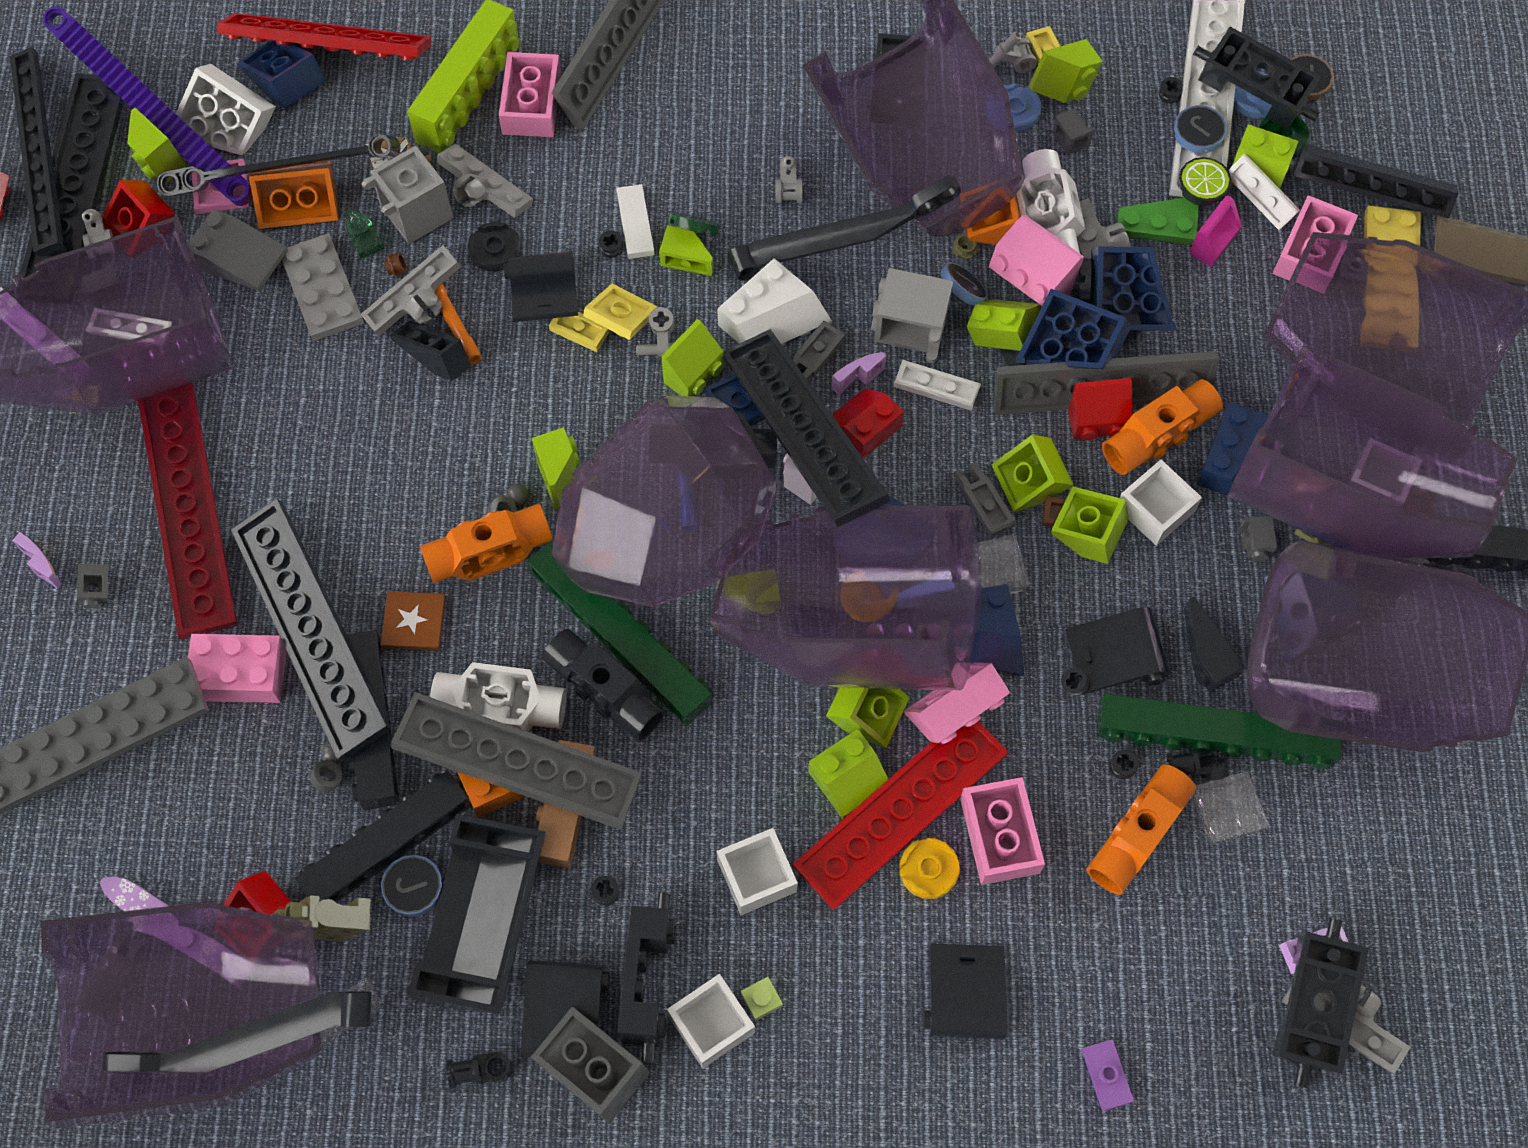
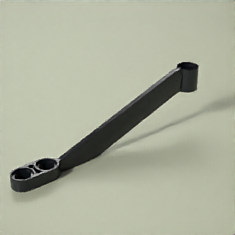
[157,134,400,196]
[728,176,962,281]
[102,991,372,1073]

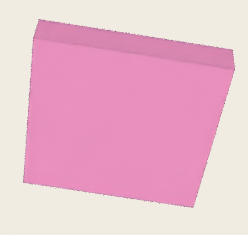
[191,159,249,214]

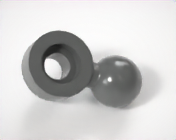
[487,484,529,514]
[310,742,343,792]

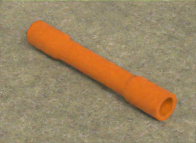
[435,284,482,365]

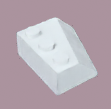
[176,64,276,155]
[717,259,832,346]

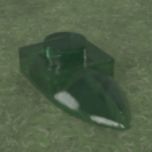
[345,208,385,259]

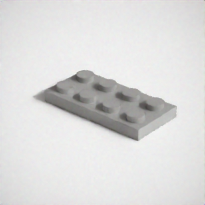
[282,233,364,341]

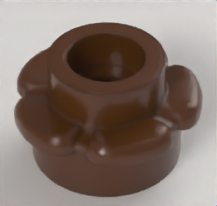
[384,252,407,278]

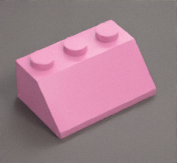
[989,215,1084,306]
[904,663,1010,744]

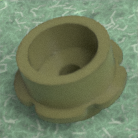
[952,234,979,259]

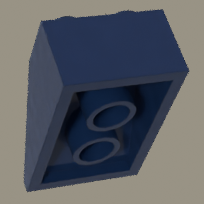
[236,40,326,108]

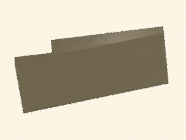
[1433,216,1528,285]

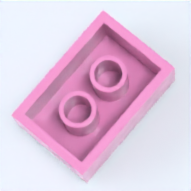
[499,52,562,137]
[1272,195,1358,294]
[188,634,287,703]
[960,777,1045,885]

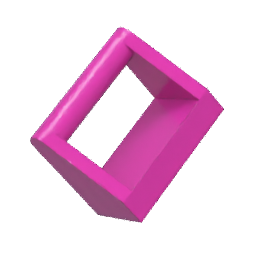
[1189,196,1242,267]

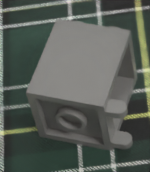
[362,145,453,244]
[871,268,953,363]

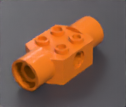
[1102,379,1223,475]
[420,503,553,584]
[1086,764,1197,895]

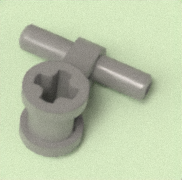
[985,32,1037,73]
[775,156,802,203]
[82,209,117,258]
[636,307,675,357]

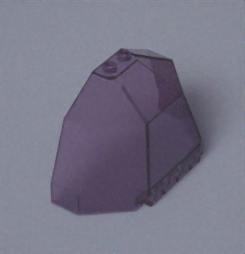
[552,396,778,607]

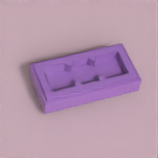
[1081,1039,1134,1112]

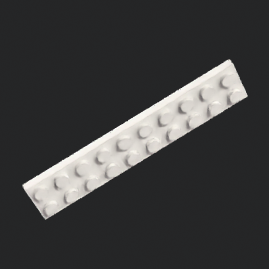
[1169,0,1245,203]

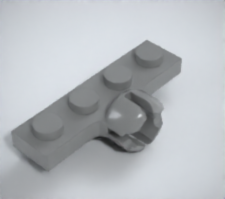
[437,143,533,218]
[1077,198,1131,258]
[360,245,461,336]
[1281,985,1411,1074]

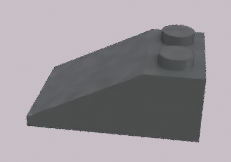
[184,210,288,291]
[531,1007,650,1124]

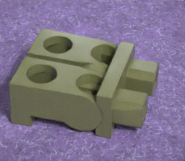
[273,896,370,942]

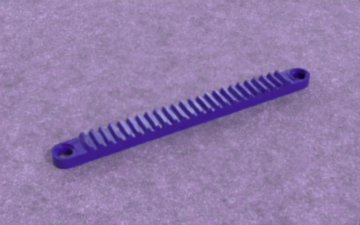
[43,6,253,206]

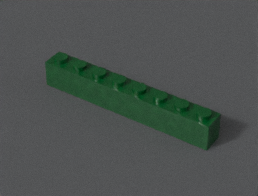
[527,539,712,727]
[1097,694,1342,769]

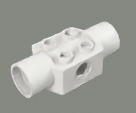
[1015,149,1085,253]
[430,662,567,732]

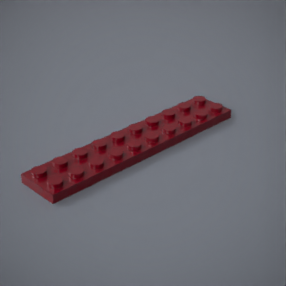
[136,376,238,640]

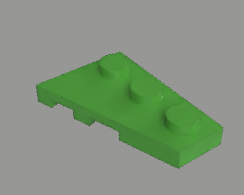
[1117,198,1199,245]

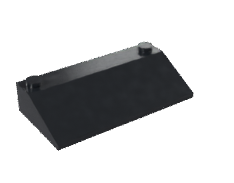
[408,814,546,1014]

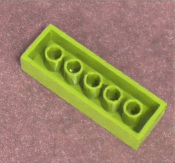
[407,0,520,153]

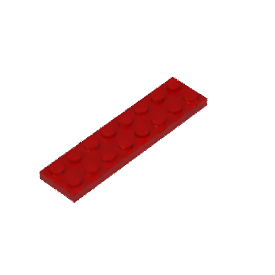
[217,13,431,60]
[793,721,1009,911]

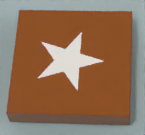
[381,591,446,651]

